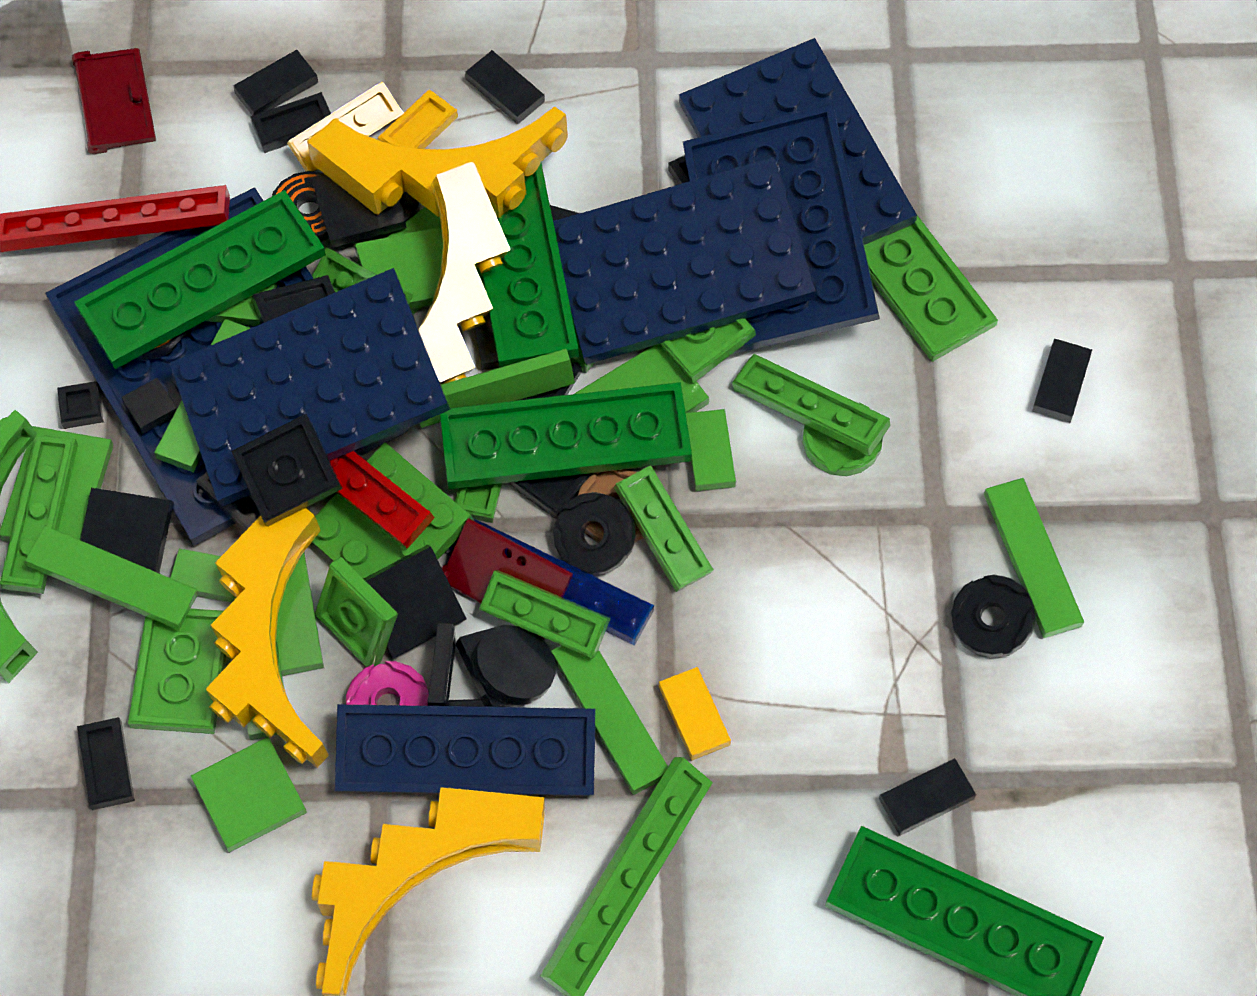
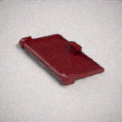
[72,48,156,154]
[442,518,573,640]

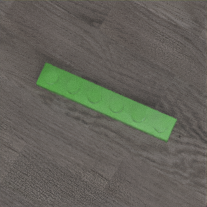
[540,757,713,996]

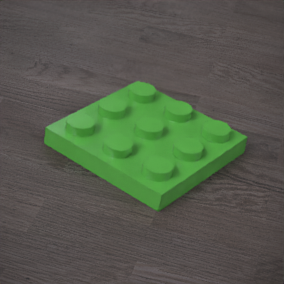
[312,442,474,579]

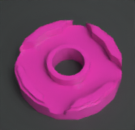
[346,661,429,706]

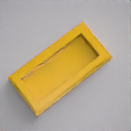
[378,89,458,149]
[659,667,731,761]

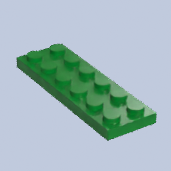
[482,162,579,368]
[74,190,326,369]
[440,382,692,489]
[825,826,1104,996]

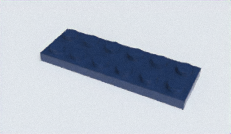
[335,704,595,795]

